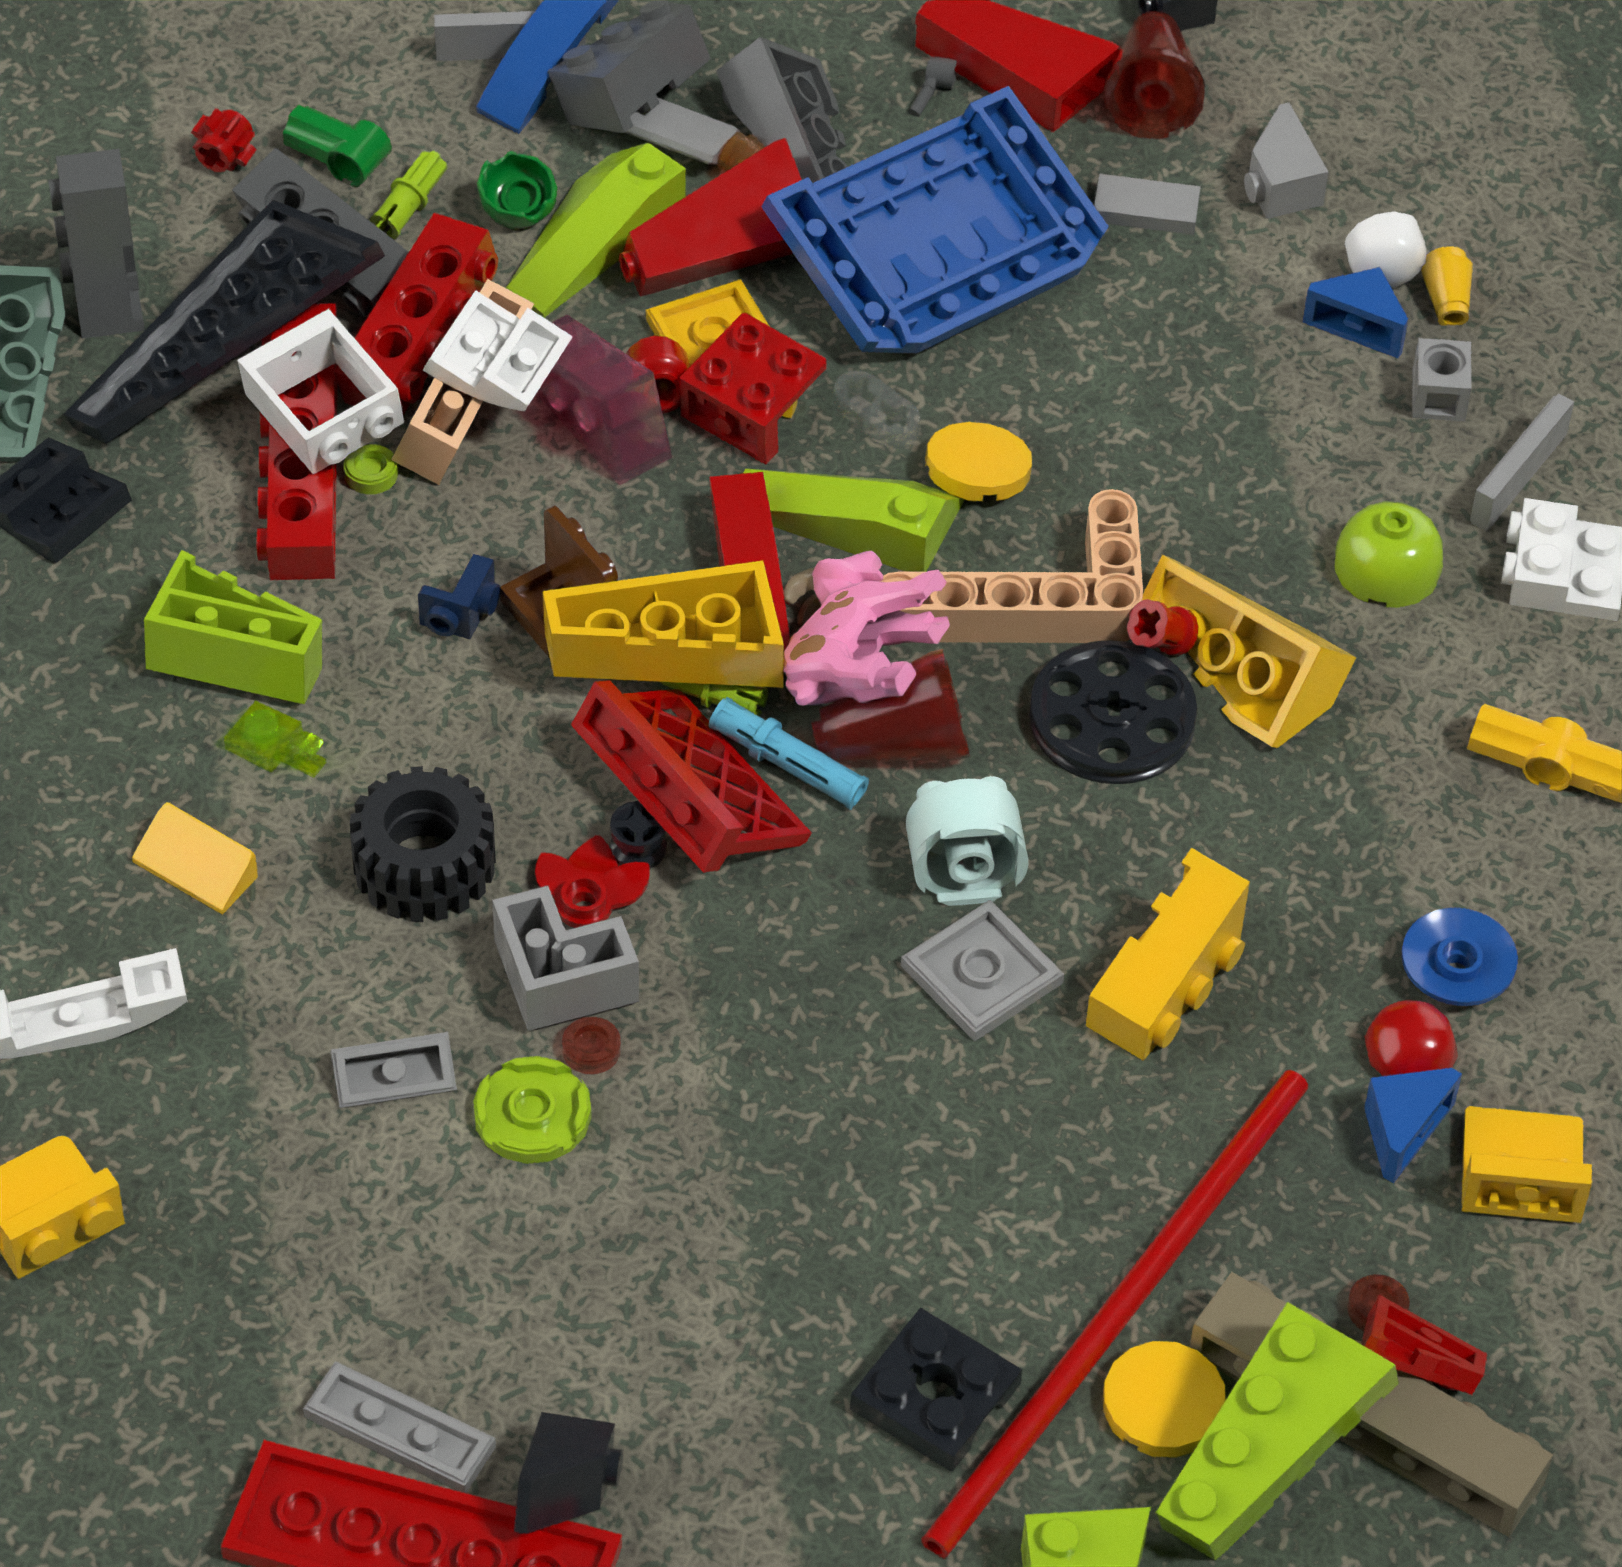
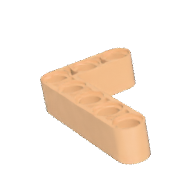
[880,489,1143,643]

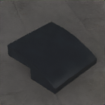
[0,437,132,563]

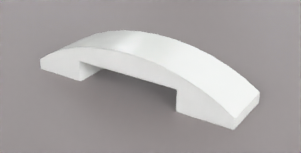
[0,948,188,1059]

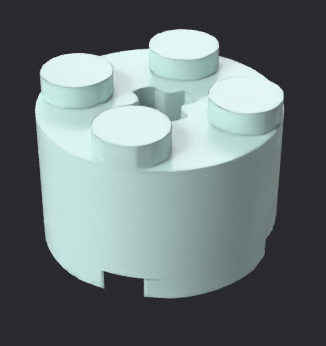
[906,776,1029,906]

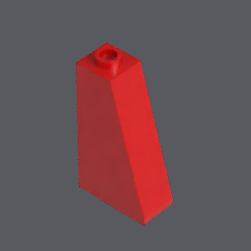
[915,0,1120,133]
[619,138,802,297]

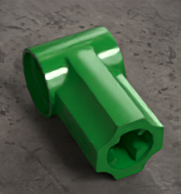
[283,105,392,187]

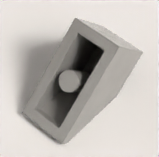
[1244,103,1328,219]

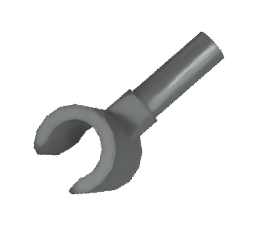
[908,57,957,117]

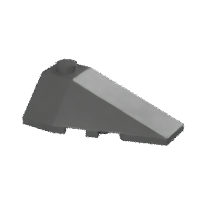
[716,37,848,183]

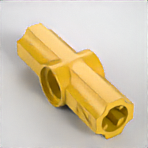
[1467,704,1622,803]

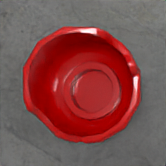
[1365,1000,1458,1076]

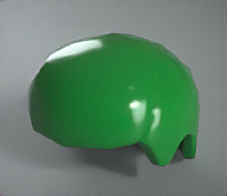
[477,151,558,229]

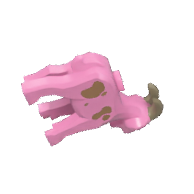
[783,551,950,706]

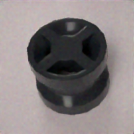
[610,801,667,869]

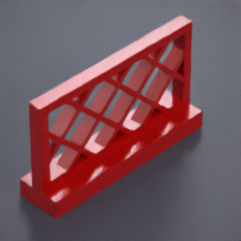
[571,680,812,873]

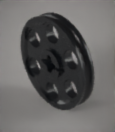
[1029,640,1197,784]

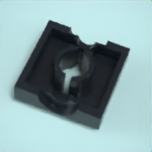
[850,1307,1022,1472]

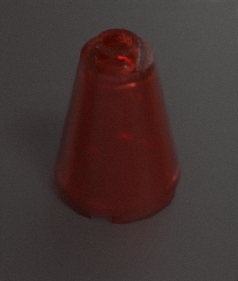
[1104,12,1205,139]
[811,649,970,763]

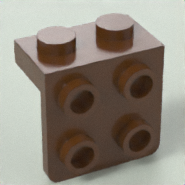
[500,506,618,658]

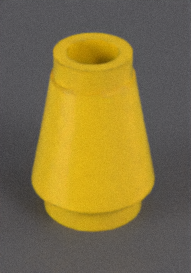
[1421,246,1473,326]

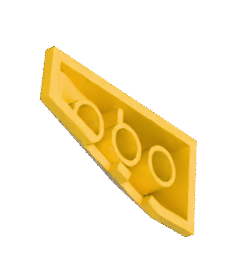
[1142,555,1356,748]

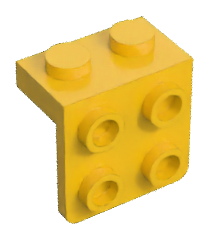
[0,1136,125,1279]

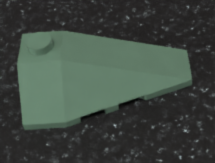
[0,265,65,462]

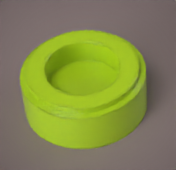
[344,444,398,495]

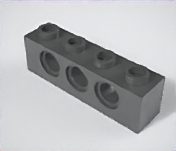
[232,147,409,318]

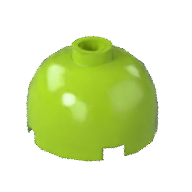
[1335,501,1443,608]

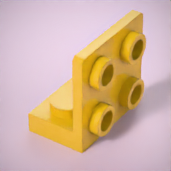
[1461,1106,1592,1223]

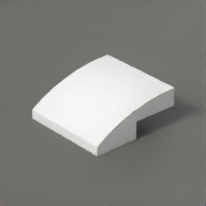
[423,290,573,411]

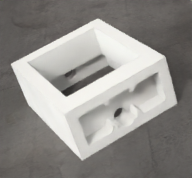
[238,309,404,474]

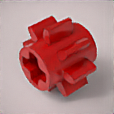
[191,108,257,172]

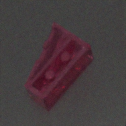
[536,315,672,485]

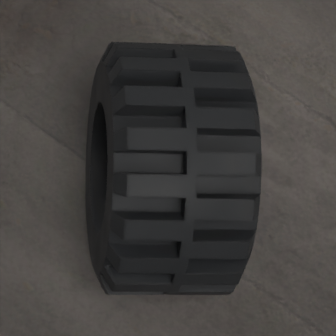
[350,766,496,922]

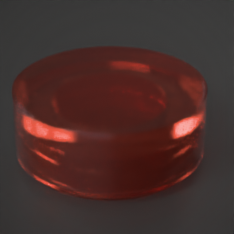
[562,1017,621,1074]
[1347,1274,1410,1331]

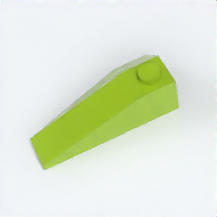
[506,143,686,318]
[743,469,964,572]

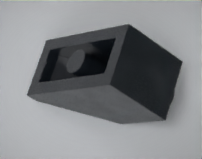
[514,1412,623,1534]

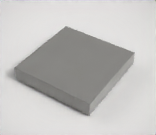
[901,900,1064,1042]

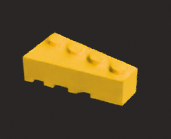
[543,561,784,688]

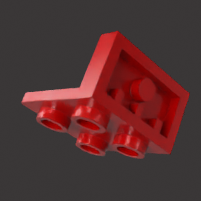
[679,313,826,465]

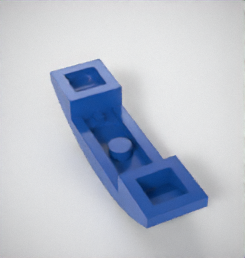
[476,0,619,134]

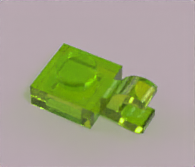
[224,700,327,778]

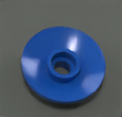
[1401,908,1518,1006]

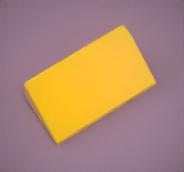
[132,802,258,915]

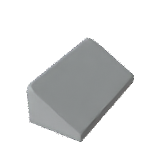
[625,98,738,165]
[330,1032,457,1108]

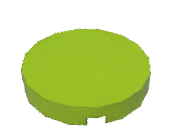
[473,1056,592,1164]

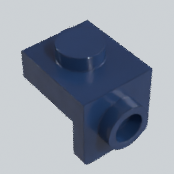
[418,554,500,640]

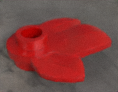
[535,835,650,928]

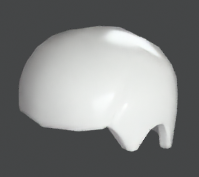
[1345,212,1426,288]

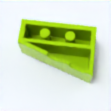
[144,550,322,705]

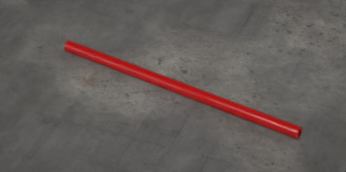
[922,1070,1309,1559]

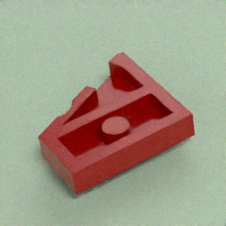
[1361,1295,1487,1395]

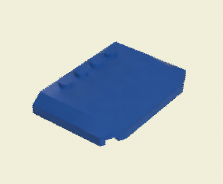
[761,86,1109,353]

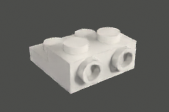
[1501,498,1622,621]

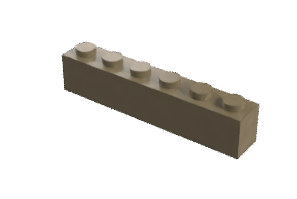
[1190,1272,1553,1537]

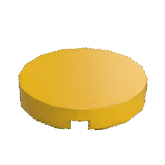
[925,422,1032,501]
[1103,1341,1225,1458]

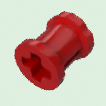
[1127,599,1199,656]

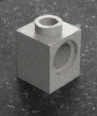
[1412,338,1472,422]

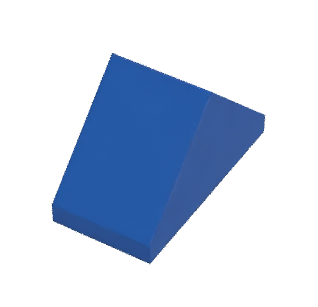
[1303,267,1408,358]
[1364,1068,1462,1184]

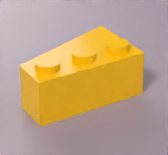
[1086,848,1250,1061]

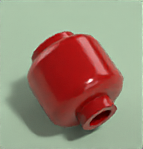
[621,335,690,414]

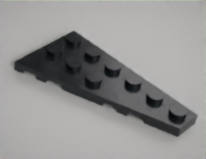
[64,200,385,444]

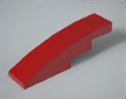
[709,472,790,651]

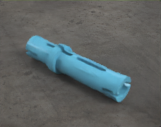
[709,697,869,810]

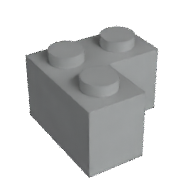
[492,886,639,1031]

